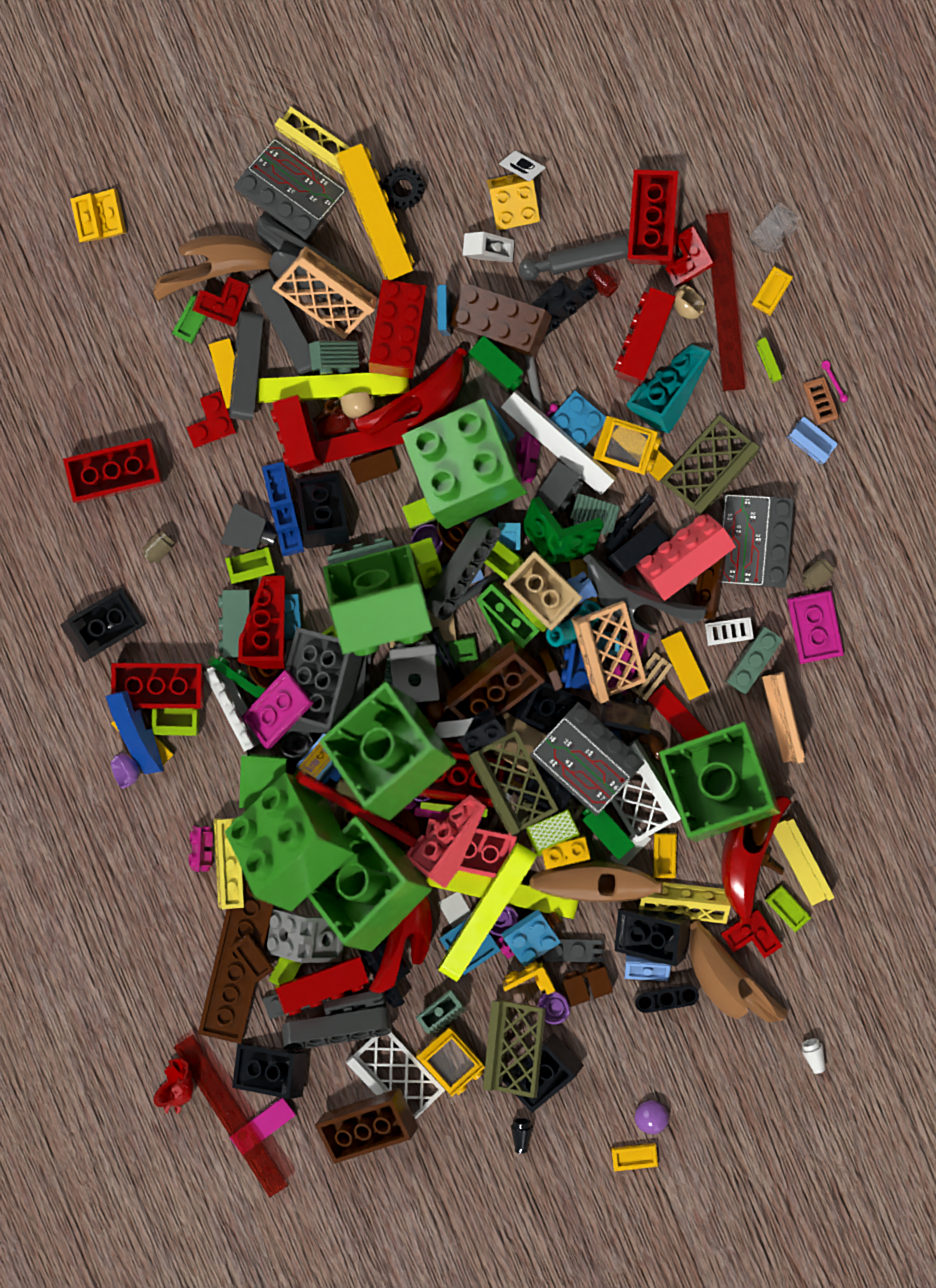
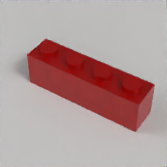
[274,956,369,1016]

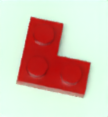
[665,226,715,288]
[192,277,249,327]
[186,391,236,449]
[720,909,783,959]

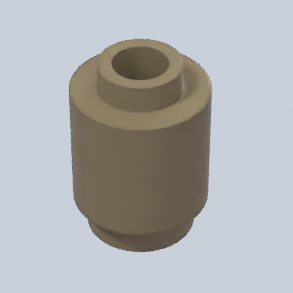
[142,531,175,563]
[802,558,835,591]

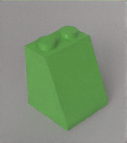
[239,753,289,812]

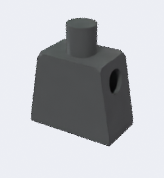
[221,503,277,551]

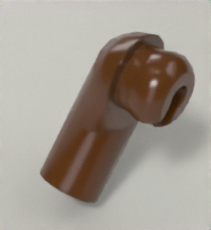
[638,733,666,761]

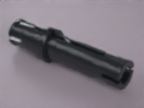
[603,492,655,553]
[426,627,464,686]

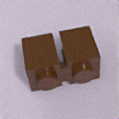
[562,962,613,1007]

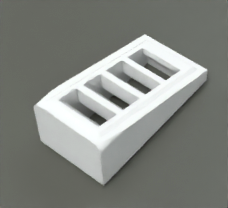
[705,617,754,646]

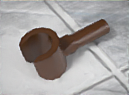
[313,399,342,423]
[761,853,784,875]
[545,911,563,929]

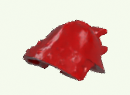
[153,1058,194,1114]

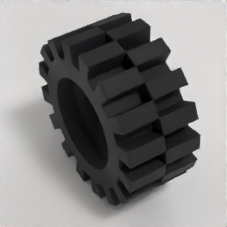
[383,166,424,210]

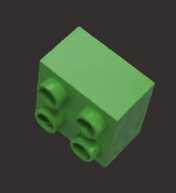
[402,398,527,529]
[323,544,432,656]
[319,682,457,820]
[659,722,781,842]
[224,773,353,911]
[308,816,432,952]

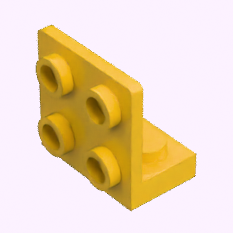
[486,174,540,230]
[502,960,555,995]

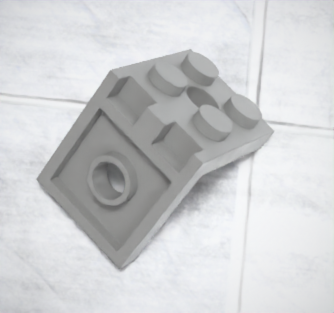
[389,641,439,702]
[266,909,343,963]

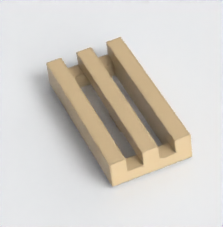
[629,652,673,701]

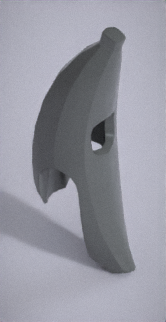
[257,213,372,299]
[583,552,707,636]

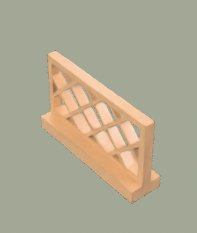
[272,246,377,339]
[571,601,646,704]
[761,671,805,764]

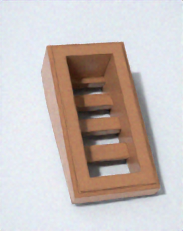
[802,377,839,426]

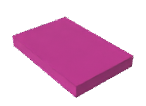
[786,590,844,664]
[242,670,314,749]

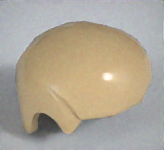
[673,284,705,319]
[340,392,376,419]

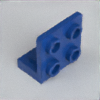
[560,643,591,690]

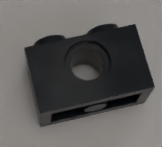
[457,705,507,755]

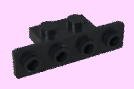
[530,279,598,338]
[356,935,410,1008]

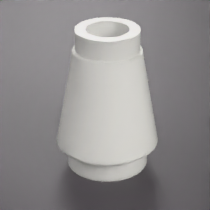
[801,1038,826,1074]

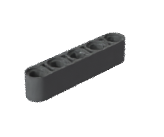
[249,271,312,376]
[229,311,263,421]
[425,517,501,620]
[282,1007,392,1051]

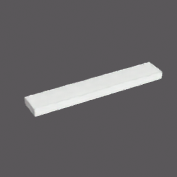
[501,389,616,495]

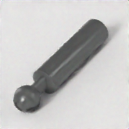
[519,235,628,280]

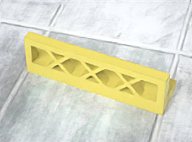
[275,107,351,175]
[773,817,835,906]
[213,818,244,909]
[639,882,731,924]

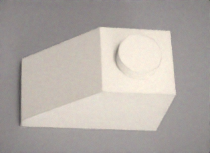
[463,232,514,262]

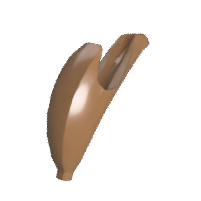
[153,234,273,302]
[530,860,663,902]
[689,920,788,1022]

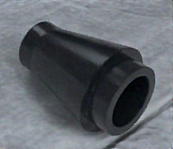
[511,1118,533,1153]

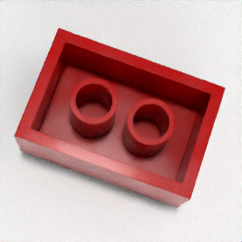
[271,395,323,473]

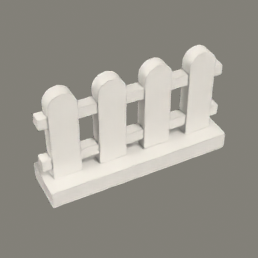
[204,667,261,752]

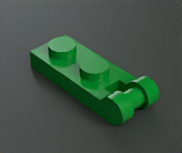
[207,656,266,698]

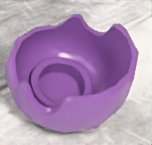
[411,524,445,555]
[111,753,140,789]
[490,904,519,936]
[537,990,571,1025]
[634,1100,670,1134]

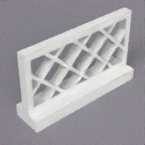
[611,739,681,843]
[345,1032,445,1119]

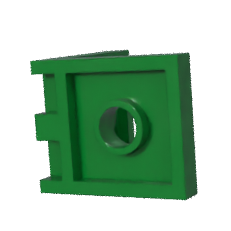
[522,497,604,565]

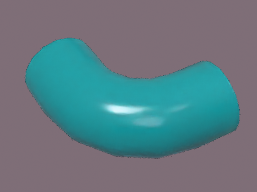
[546,600,601,647]

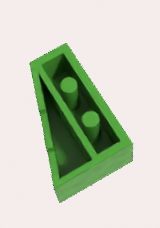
[476,581,540,648]

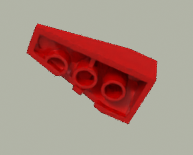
[238,576,286,669]

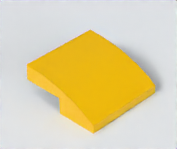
[70,189,127,243]

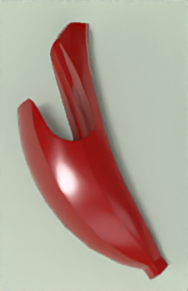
[354,348,467,435]
[721,796,792,924]
[369,895,432,994]

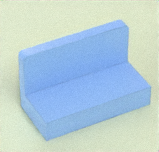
[787,417,837,465]

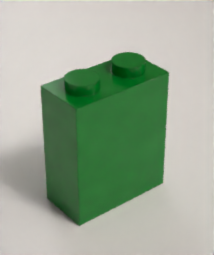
[468,335,524,393]
[580,807,635,860]

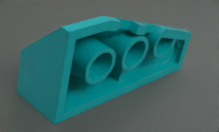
[626,344,711,434]

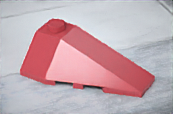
[406,795,486,888]

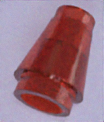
[586,265,619,298]
[316,411,351,438]

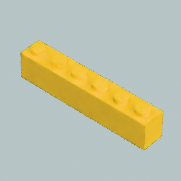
[335,143,415,280]

